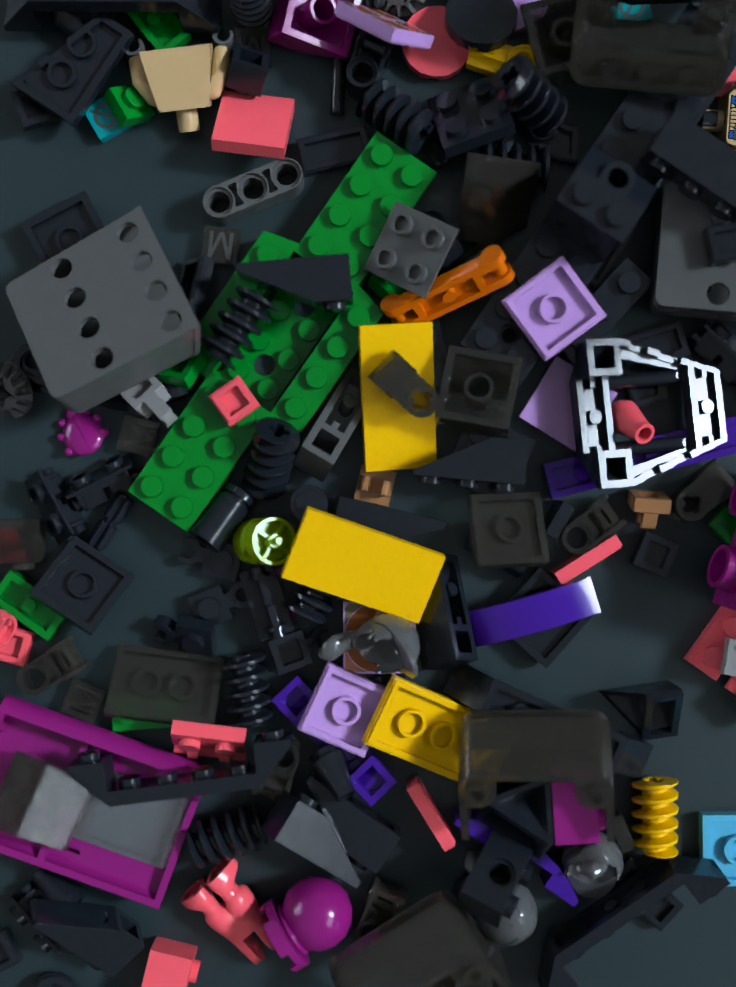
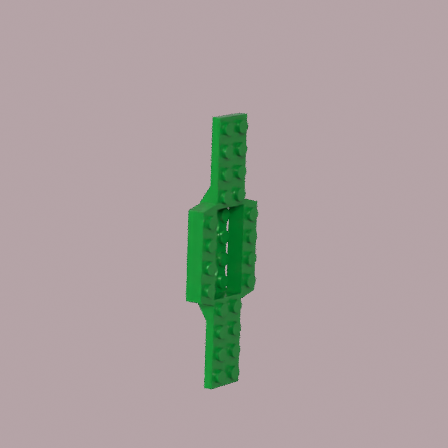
[128,131,437,533]

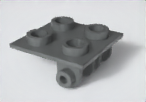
[364,201,459,299]

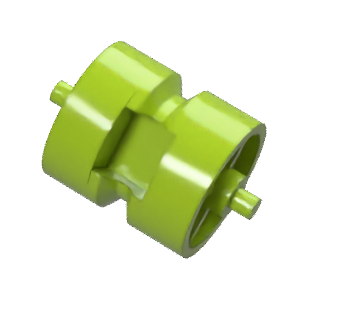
[232,517,296,565]

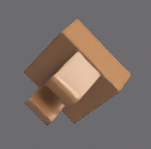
[354,464,397,507]
[626,489,672,529]

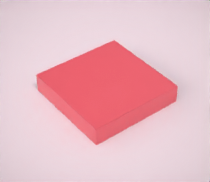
[211,90,295,159]

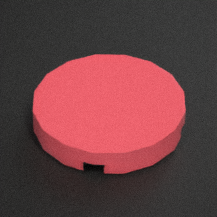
[401,5,471,81]

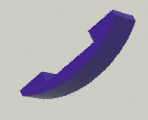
[468,576,601,647]
[271,675,397,806]
[452,808,578,907]

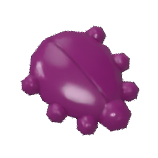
[57,409,109,456]

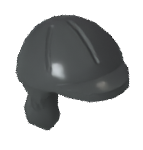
[318,614,420,678]
[561,832,624,899]
[464,851,538,947]

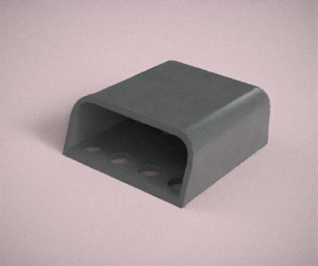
[650,178,736,321]
[6,205,200,414]

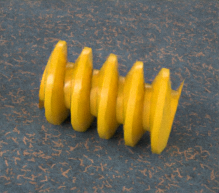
[631,776,679,859]

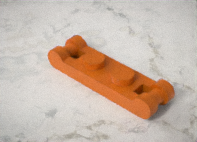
[380,245,515,323]

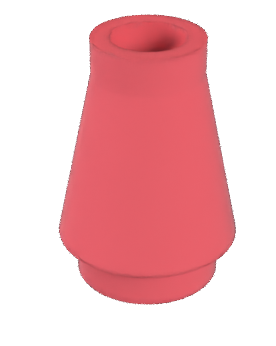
[611,400,655,444]

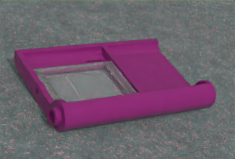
[0,695,208,910]

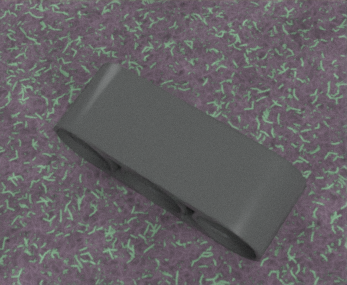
[202,157,305,226]

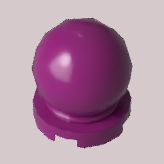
[259,876,352,972]

